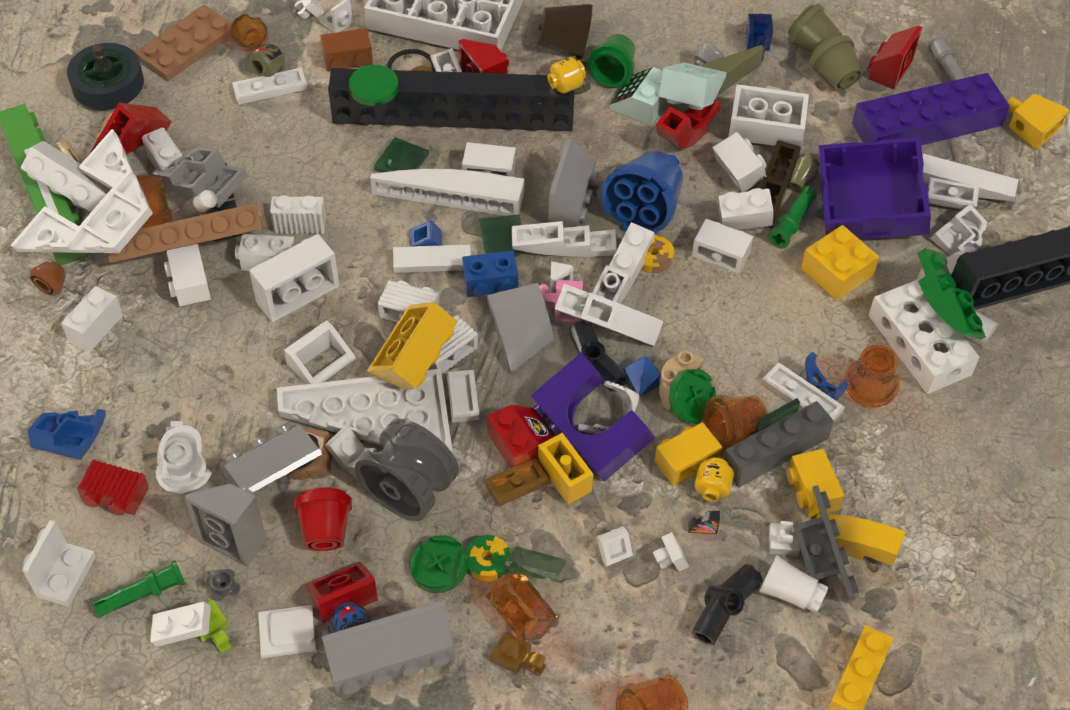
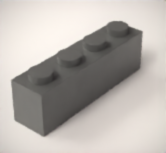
[724,401,834,488]

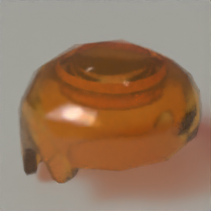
[231,14,268,51]

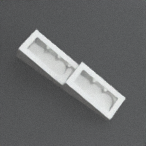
[922,153,1019,202]

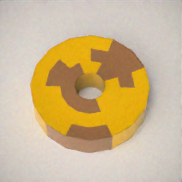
[641,235,674,273]

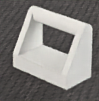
[284,320,356,384]

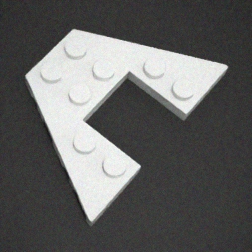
[11,129,153,253]

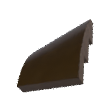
[537,4,593,59]

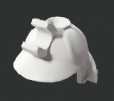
[155,421,212,494]

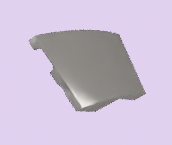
[152,146,248,208]
[487,283,554,375]

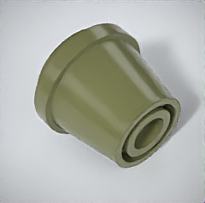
[788,3,842,52]
[809,35,863,91]

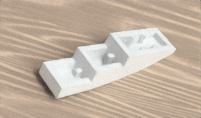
[512,221,617,257]

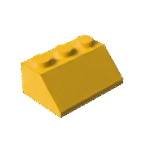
[367,302,458,389]

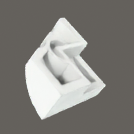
[930,204,988,255]

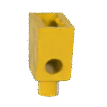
[1008,94,1070,150]

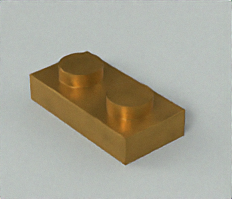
[485,458,549,507]

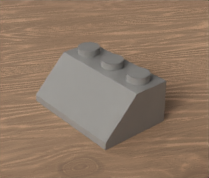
[548,138,598,228]
[219,422,322,492]
[185,483,267,567]

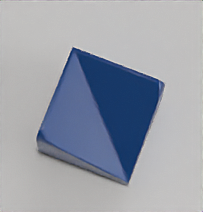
[623,356,661,397]

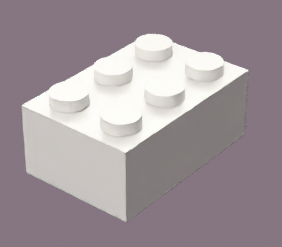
[728,84,809,146]
[249,234,339,323]

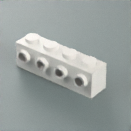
[21,141,111,212]

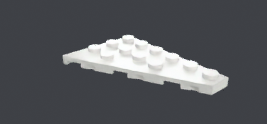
[277,369,453,454]

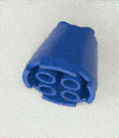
[601,151,683,235]

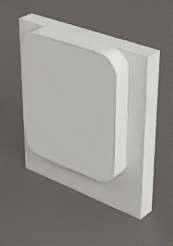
[258,605,316,658]

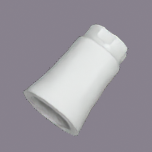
[759,555,828,613]

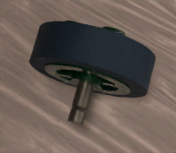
[67,43,144,110]

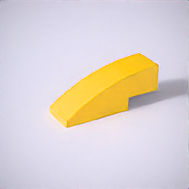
[816,513,906,567]

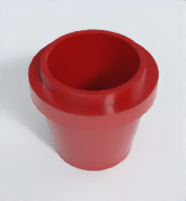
[294,487,352,551]

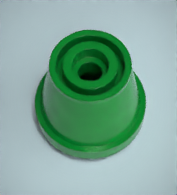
[587,34,635,88]

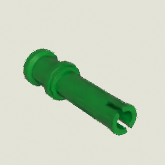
[768,186,817,248]
[92,560,186,618]

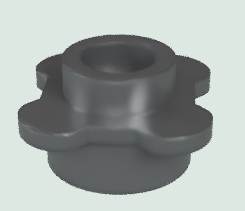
[206,569,240,601]

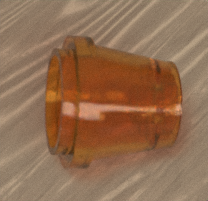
[136,175,172,227]
[844,345,900,407]
[703,395,768,451]
[615,674,688,710]

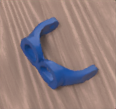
[805,352,849,401]

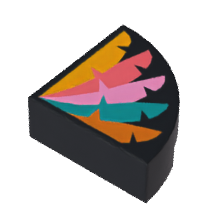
[688,511,720,534]

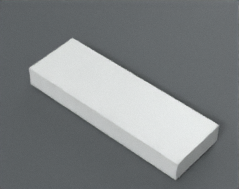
[232,67,308,105]
[393,245,471,273]
[761,362,845,422]

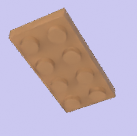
[135,4,237,82]

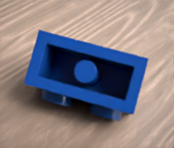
[462,250,519,297]

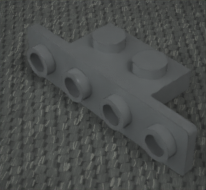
[793,485,859,603]

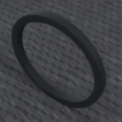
[388,49,435,71]

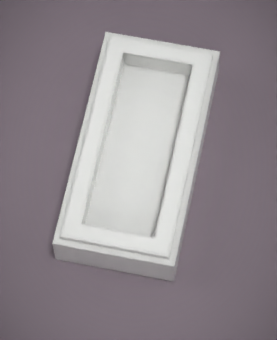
[447,370,479,423]

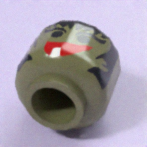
[249,44,285,77]

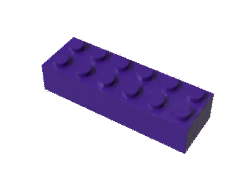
[852,73,1010,146]

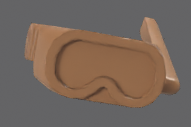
[283,424,332,480]

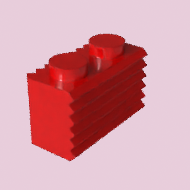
[77,459,149,515]

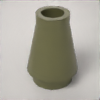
[788,154,819,192]

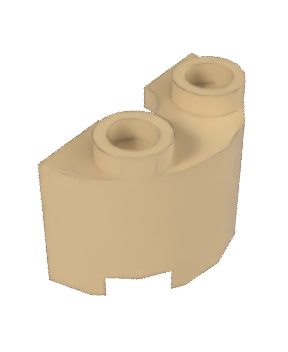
[659,351,704,412]

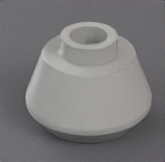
[694,42,724,66]

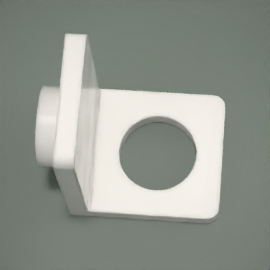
[319,0,353,33]

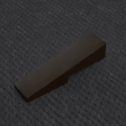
[760,140,801,228]

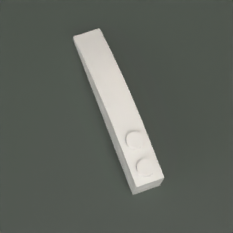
[370,169,524,218]

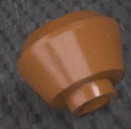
[30,261,66,295]

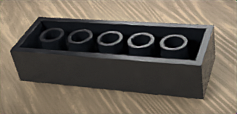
[951,226,1070,310]

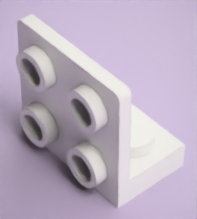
[23,520,96,607]

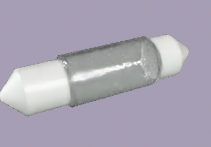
[172,190,217,222]

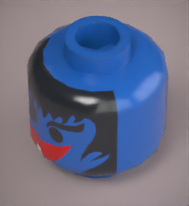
[329,602,371,633]

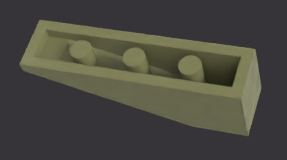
[687,45,764,106]

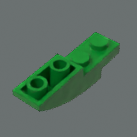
[917,248,986,340]

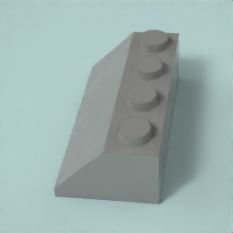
[322,600,454,695]

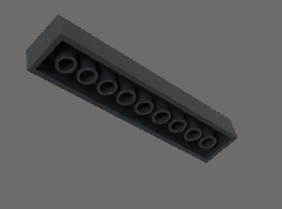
[328,68,575,131]

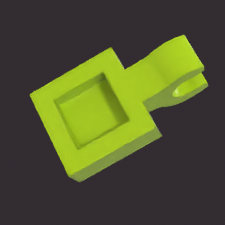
[199,600,231,653]

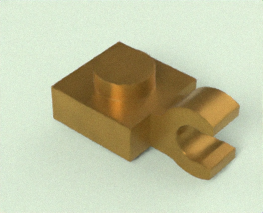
[490,632,546,676]

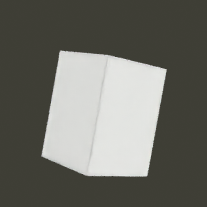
[550,261,574,293]

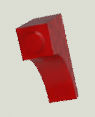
[88,103,172,156]

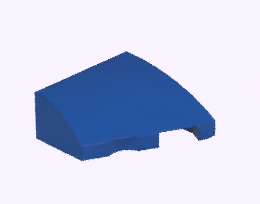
[28,409,106,460]

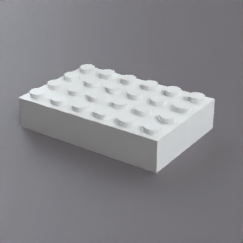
[364,0,524,51]

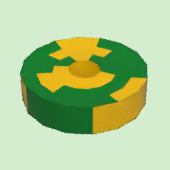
[465,535,511,582]

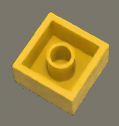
[801,225,879,301]

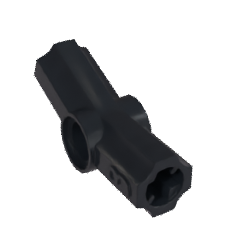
[569,320,628,393]
[692,564,763,645]

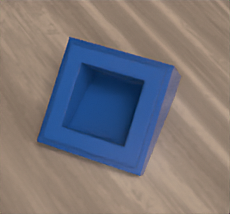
[410,220,442,247]

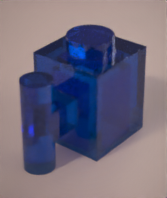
[745,14,773,62]

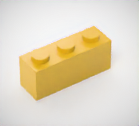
[828,625,894,710]

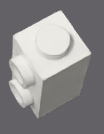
[235,234,295,271]

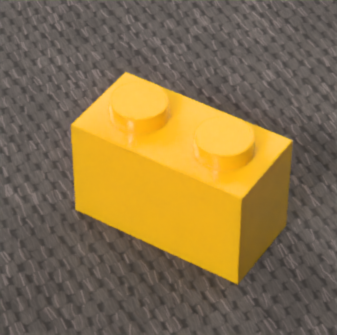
[654,422,722,486]
[538,433,594,505]
[786,449,845,518]

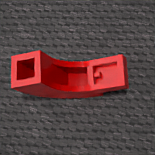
[656,100,721,149]

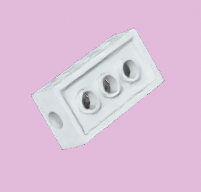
[868,279,980,394]

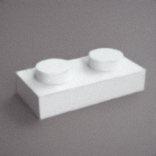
[150,601,211,647]

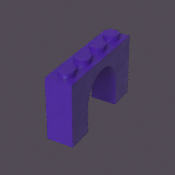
[531,353,655,482]

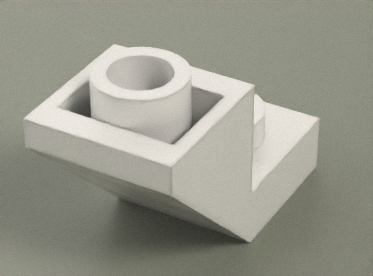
[325,427,378,479]

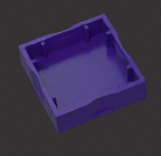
[819,137,931,240]

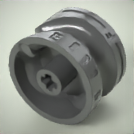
[354,419,459,521]

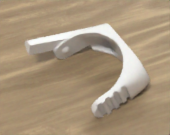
[578,381,639,435]

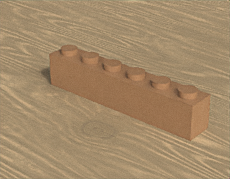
[107,203,268,263]

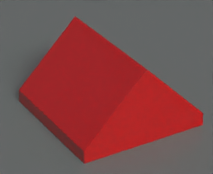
[305,562,378,624]

